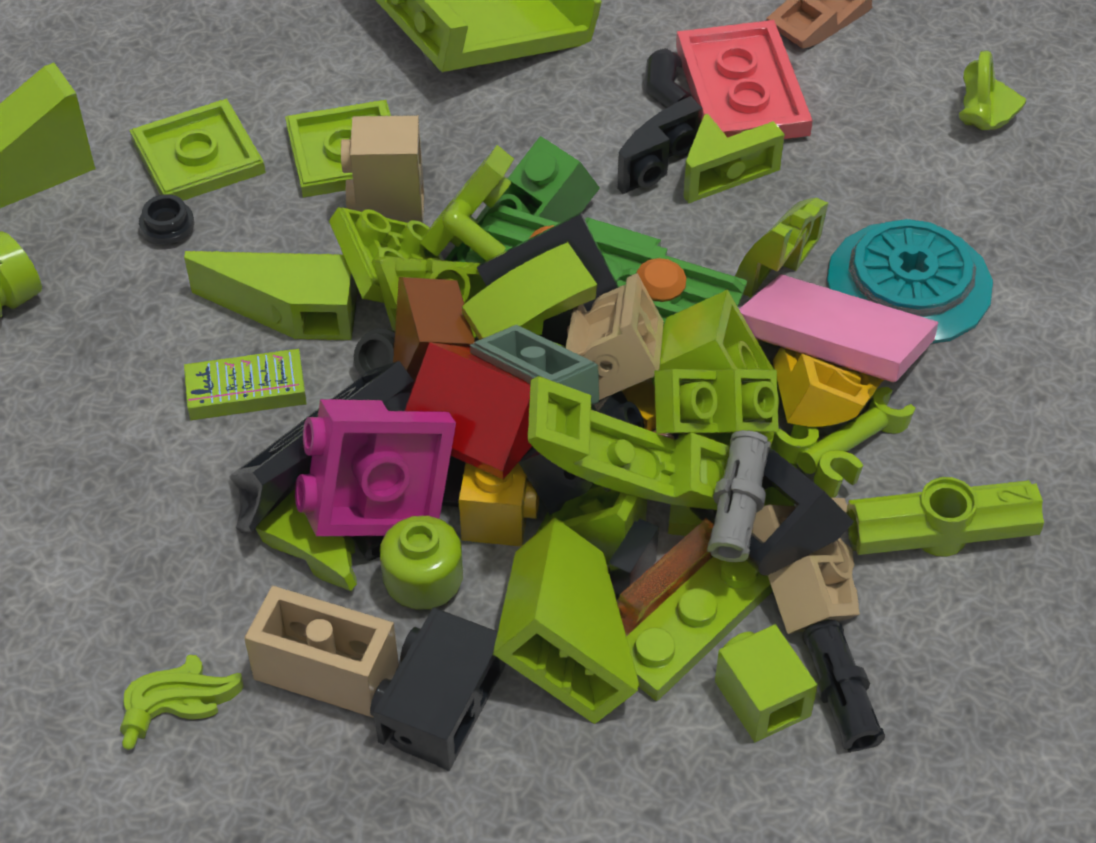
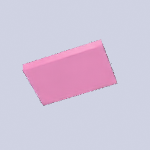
[739,274,938,383]

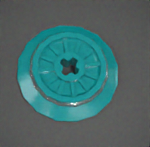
[827,219,993,344]

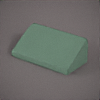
[470,325,599,405]

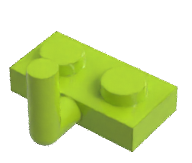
[420,145,514,261]

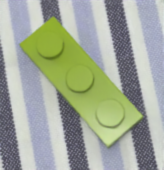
[626,557,773,702]

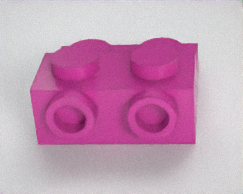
[295,399,456,536]

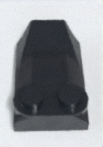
[229,361,414,533]

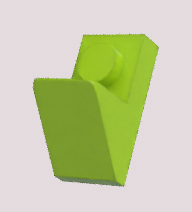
[683,114,785,204]

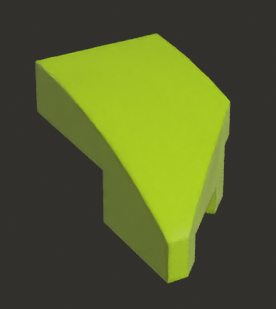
[255,489,357,591]

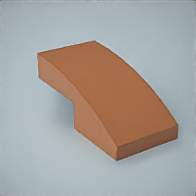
[766,0,872,49]

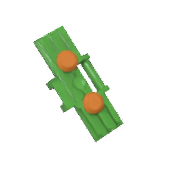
[465,203,747,327]

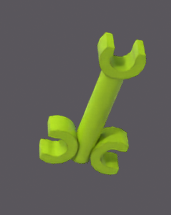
[771,387,916,498]

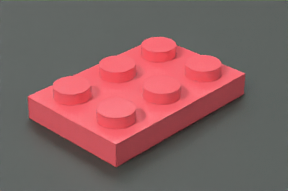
[676,20,813,139]

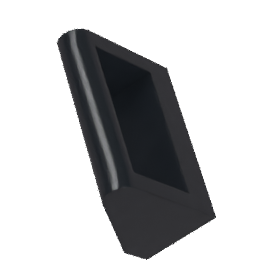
[690,448,854,575]

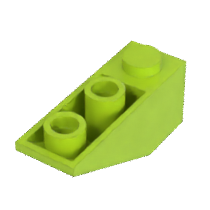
[184,251,358,340]

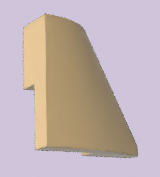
[752,497,860,634]

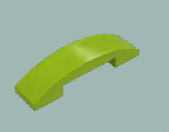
[528,376,730,510]

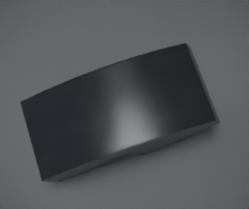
[617,96,703,194]

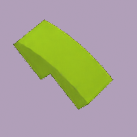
[462,242,597,340]
[654,369,779,434]

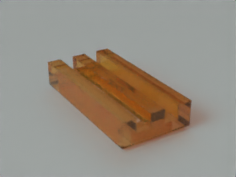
[618,518,714,635]

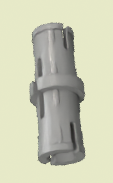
[707,430,771,562]

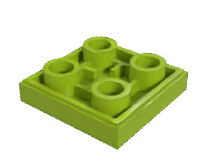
[329,207,444,303]

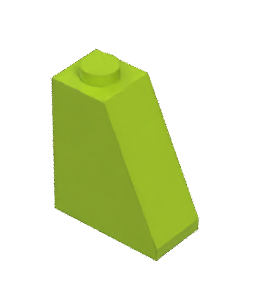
[0,62,96,208]
[493,517,639,724]

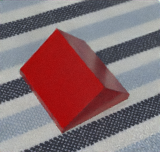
[405,342,532,480]

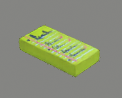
[184,348,307,421]

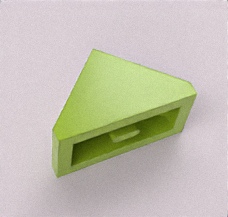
[537,483,647,565]

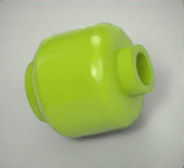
[380,515,463,610]

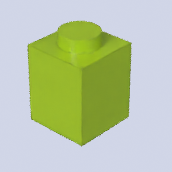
[715,624,817,743]

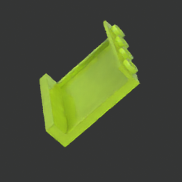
[376,0,602,72]

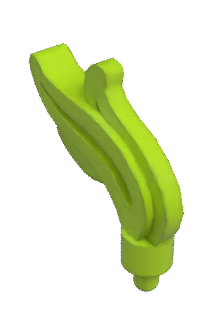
[120,654,244,750]

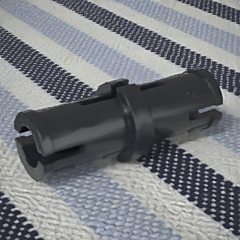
[802,619,885,753]

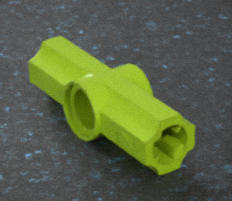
[846,477,1044,557]

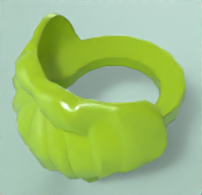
[959,50,1026,130]

